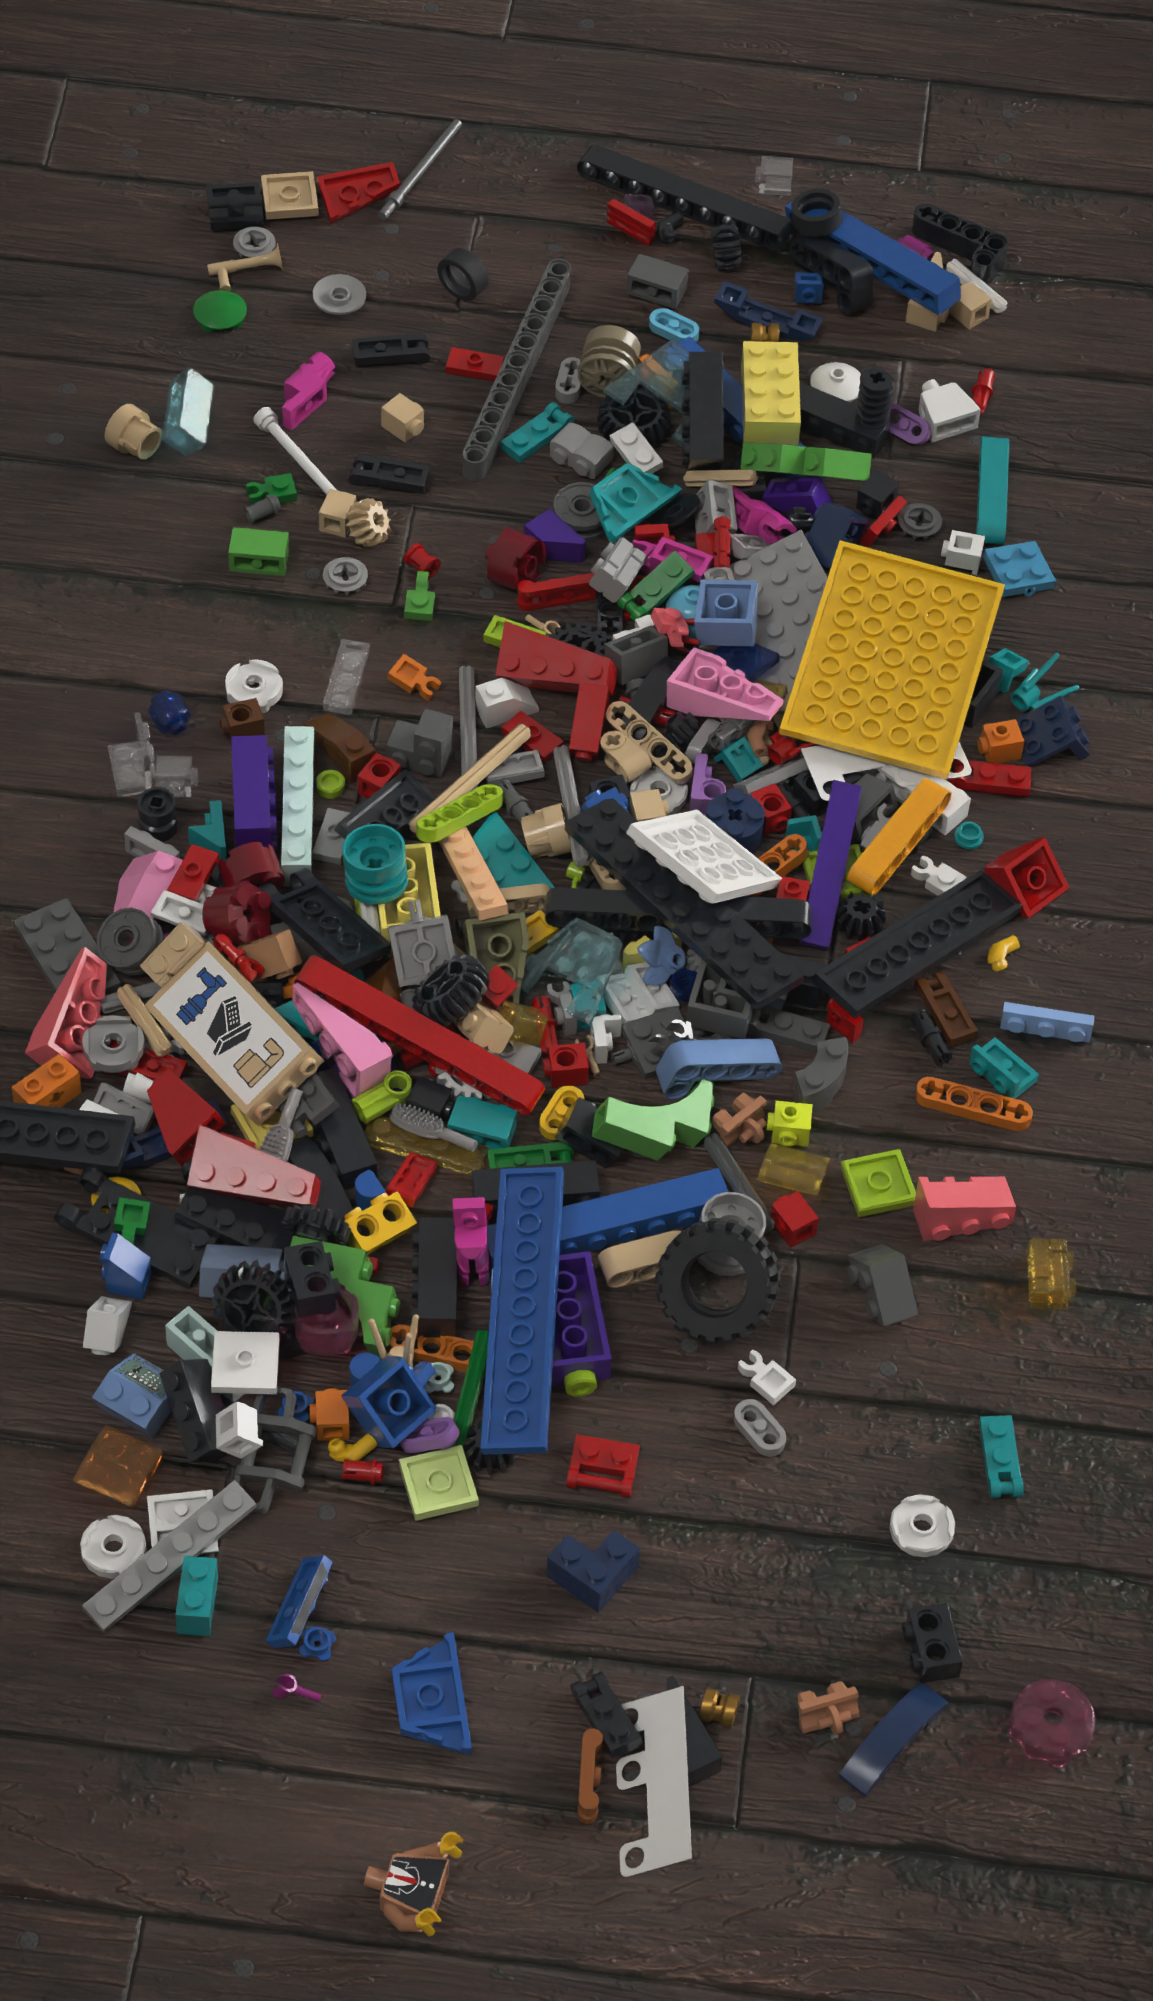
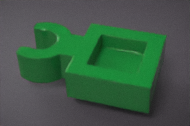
[246,473,297,505]

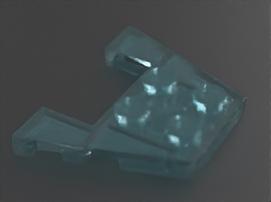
[604,340,689,447]
[521,917,623,1025]

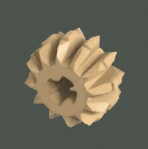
[346,498,392,547]

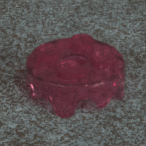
[1009,1679,1095,1768]

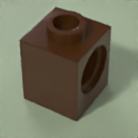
[219,698,265,745]

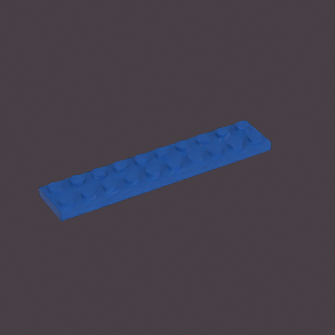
[480,1167,565,1455]

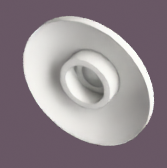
[810,362,861,402]

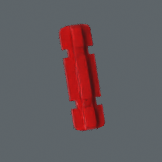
[713,516,731,568]

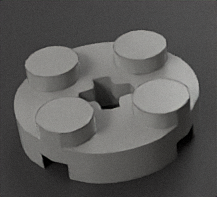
[82,1015,145,1073]

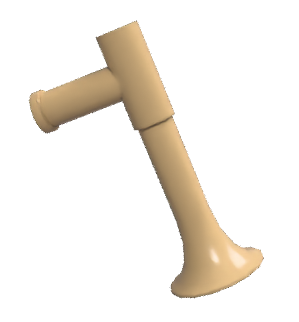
[207,243,283,291]

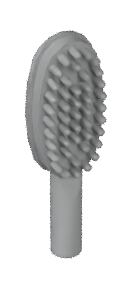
[260,1088,303,1162]
[390,1103,478,1152]

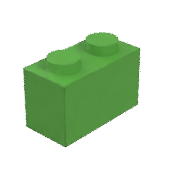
[228,527,289,576]

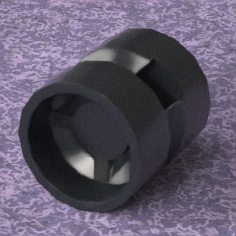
[137,787,177,842]

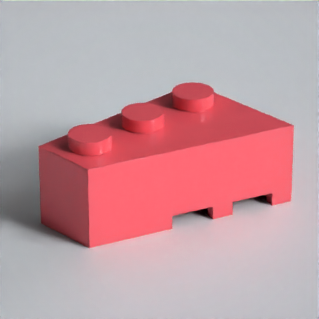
[913,1176,1016,1241]

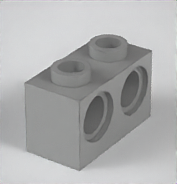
[694,480,737,534]

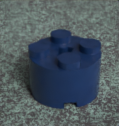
[706,788,765,854]

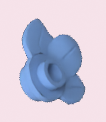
[637,926,686,985]

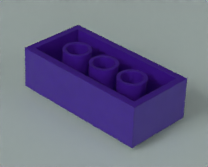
[231,735,277,852]
[551,1251,612,1386]

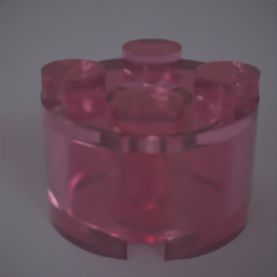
[294,1283,359,1356]

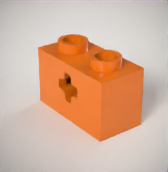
[12,1053,82,1108]

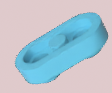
[649,308,699,343]

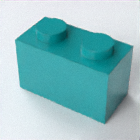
[447,1095,517,1152]
[175,1556,218,1636]

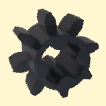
[782,506,815,535]
[664,711,699,747]

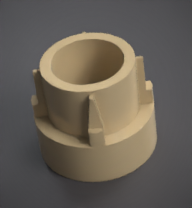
[105,404,163,460]
[521,803,572,858]

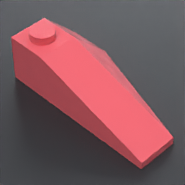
[25,947,107,1079]

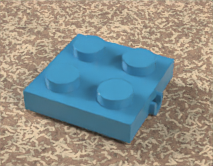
[982,541,1056,597]

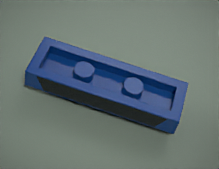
[265,1555,333,1649]

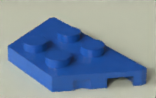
[391,1632,472,1755]

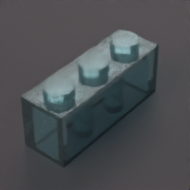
[162,367,214,457]

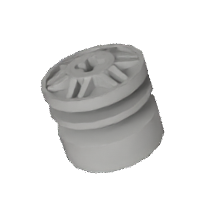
[697,1192,766,1276]

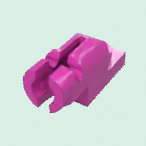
[282,352,335,431]
[733,487,797,544]
[632,537,713,582]
[453,1197,490,1288]

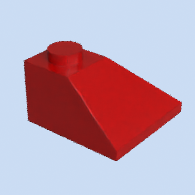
[983,837,1070,919]

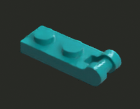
[501,402,575,463]
[979,1415,1024,1498]

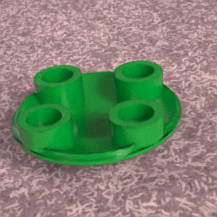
[193,290,247,332]

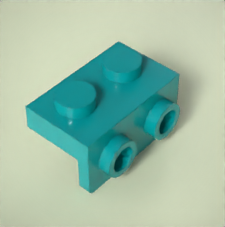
[969,1037,1039,1099]

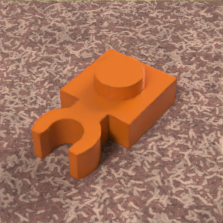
[387,654,441,701]

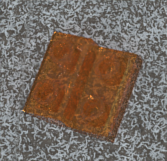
[73,1425,164,1508]

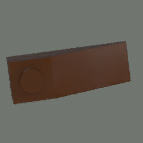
[304,712,375,784]

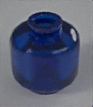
[148,690,191,735]

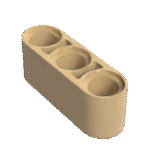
[598,1230,681,1288]

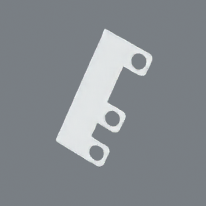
[801,742,972,801]
[616,1686,692,1877]

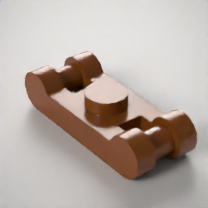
[578,1728,603,1824]

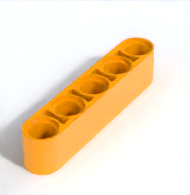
[847,778,952,895]

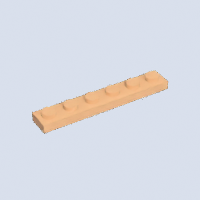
[438,827,508,921]

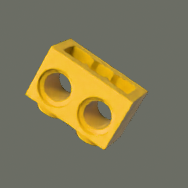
[344,1191,417,1255]

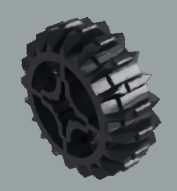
[597,386,671,449]
[412,954,490,1027]
[211,1259,297,1337]

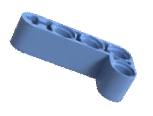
[655,1039,783,1100]

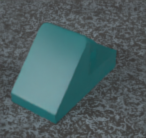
[188,800,227,862]

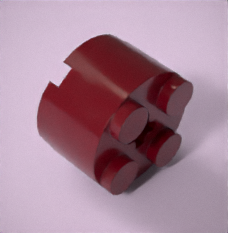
[485,527,546,591]
[218,842,285,894]
[202,884,271,946]

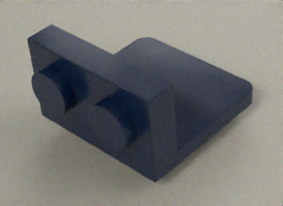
[1016,696,1090,767]

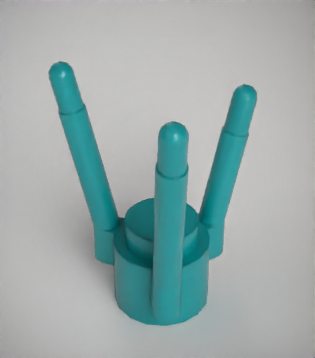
[1010,653,1079,712]

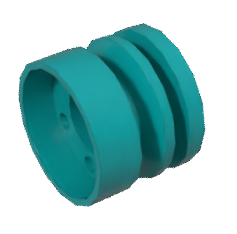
[342,824,408,905]

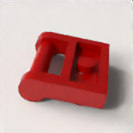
[566,1434,640,1498]

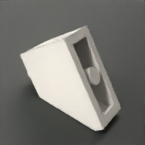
[475,678,539,728]
[83,1296,132,1355]

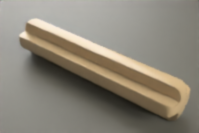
[683,469,758,487]
[117,984,172,1057]

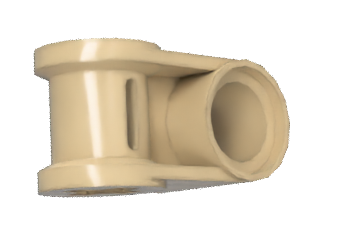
[600,731,652,783]

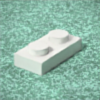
[610,422,663,474]

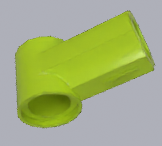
[351,1070,411,1124]

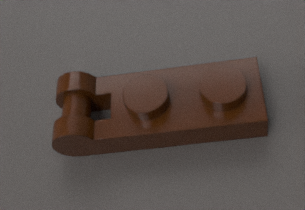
[914,971,978,1047]

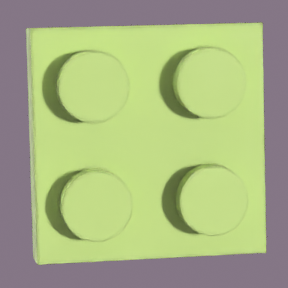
[399,1445,479,1521]

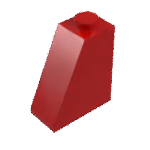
[569,682,610,762]
[147,1069,226,1167]

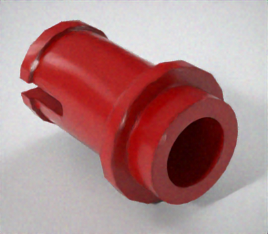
[342,1459,384,1485]

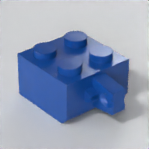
[341,1356,436,1448]

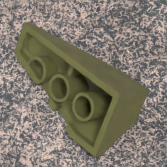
[462,912,529,1035]

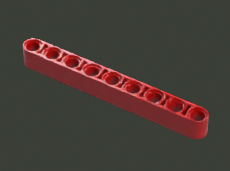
[294,956,545,1115]

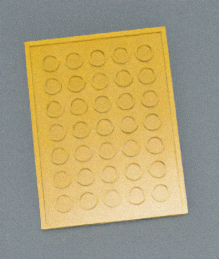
[779,540,1005,779]

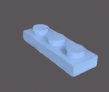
[1000,1002,1095,1043]

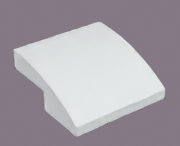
[151,884,216,936]
[597,962,680,1024]
[147,1489,219,1554]

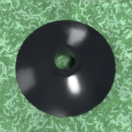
[649,493,700,529]

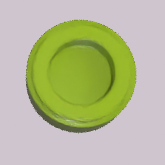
[316,770,345,799]
[564,1370,597,1397]

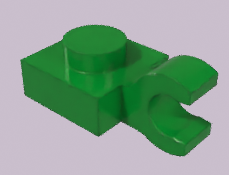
[114,1197,151,1245]

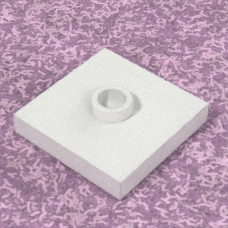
[211,1331,280,1394]

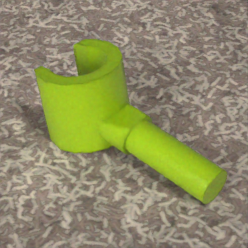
[566,861,585,888]

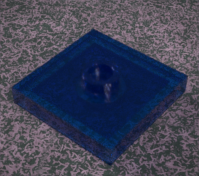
[712,643,780,683]

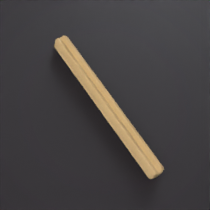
[409,724,531,834]

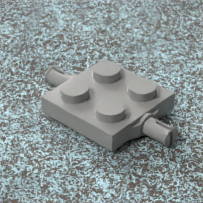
[387,899,455,987]

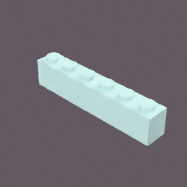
[281,726,314,887]

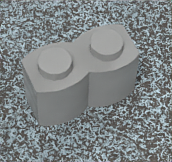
[550,423,614,479]

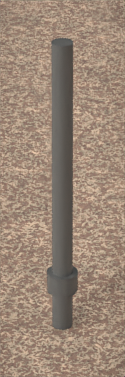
[377,119,462,221]

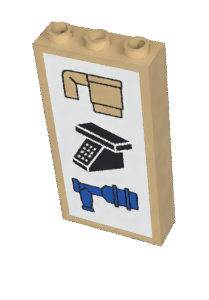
[145,941,324,1126]

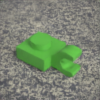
[404,571,435,621]

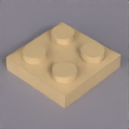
[261,171,319,220]

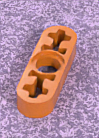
[746,834,809,897]

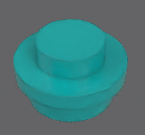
[954,822,984,849]

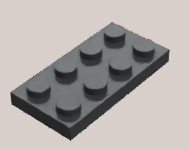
[13,898,121,995]

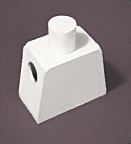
[919,379,981,442]

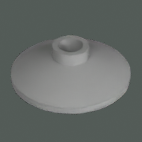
[313,274,366,315]

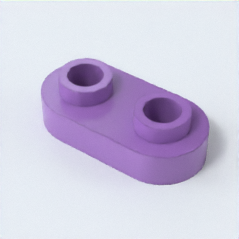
[890,404,931,445]
[400,1417,460,1454]

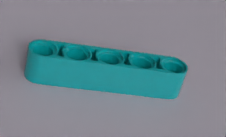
[976,436,1009,545]

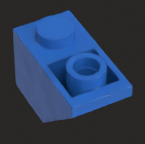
[100,1233,152,1300]

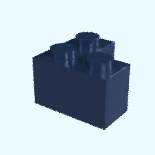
[805,502,870,568]
[546,1530,640,1613]

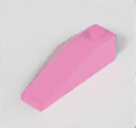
[667,648,783,721]
[113,851,183,945]
[292,983,393,1098]

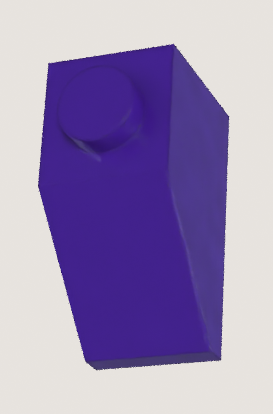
[762,477,832,516]
[524,509,586,562]

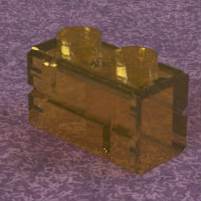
[1026,1238,1076,1309]

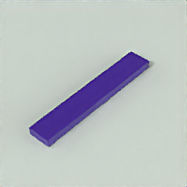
[799,780,862,951]

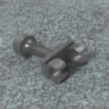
[648,1019,731,1056]

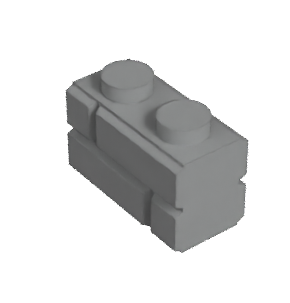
[589,537,647,603]

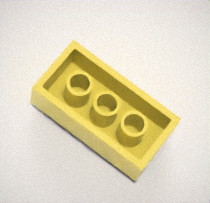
[741,341,801,446]
[377,843,441,954]

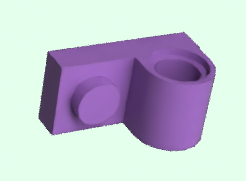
[690,753,726,816]

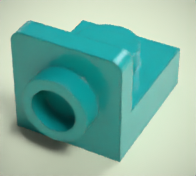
[988,648,1029,693]
[713,737,764,782]

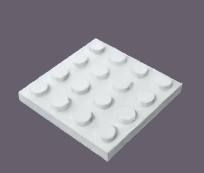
[626,810,782,904]

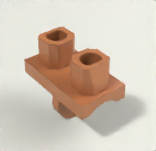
[712,1092,767,1147]
[798,1681,860,1735]

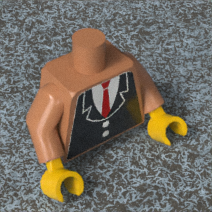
[364,1832,464,1936]

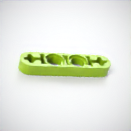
[416,784,503,843]

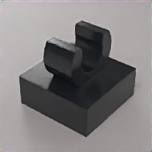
[250,981,283,1008]

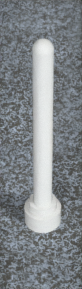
[253,407,338,495]

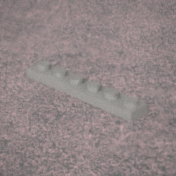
[82,1480,256,1633]

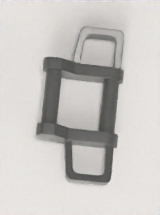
[234,1387,317,1514]

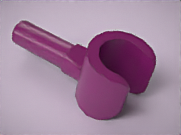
[272,1674,322,1702]

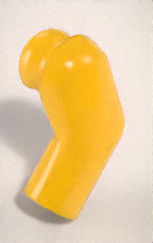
[987,935,1020,972]
[328,1433,378,1462]

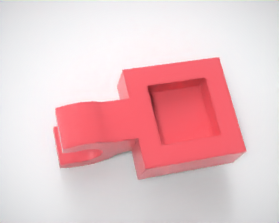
[650,607,689,647]

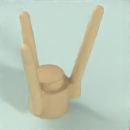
[368,1314,419,1368]

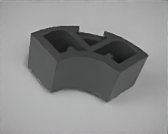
[793,1037,848,1114]

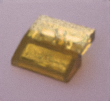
[757,1143,830,1196]

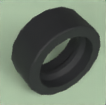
[791,188,842,237]
[437,248,489,301]

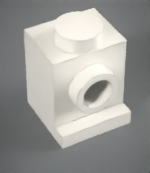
[941,530,985,575]
[216,1402,263,1459]

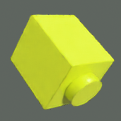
[767,1101,813,1147]

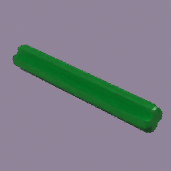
[451,1330,489,1450]

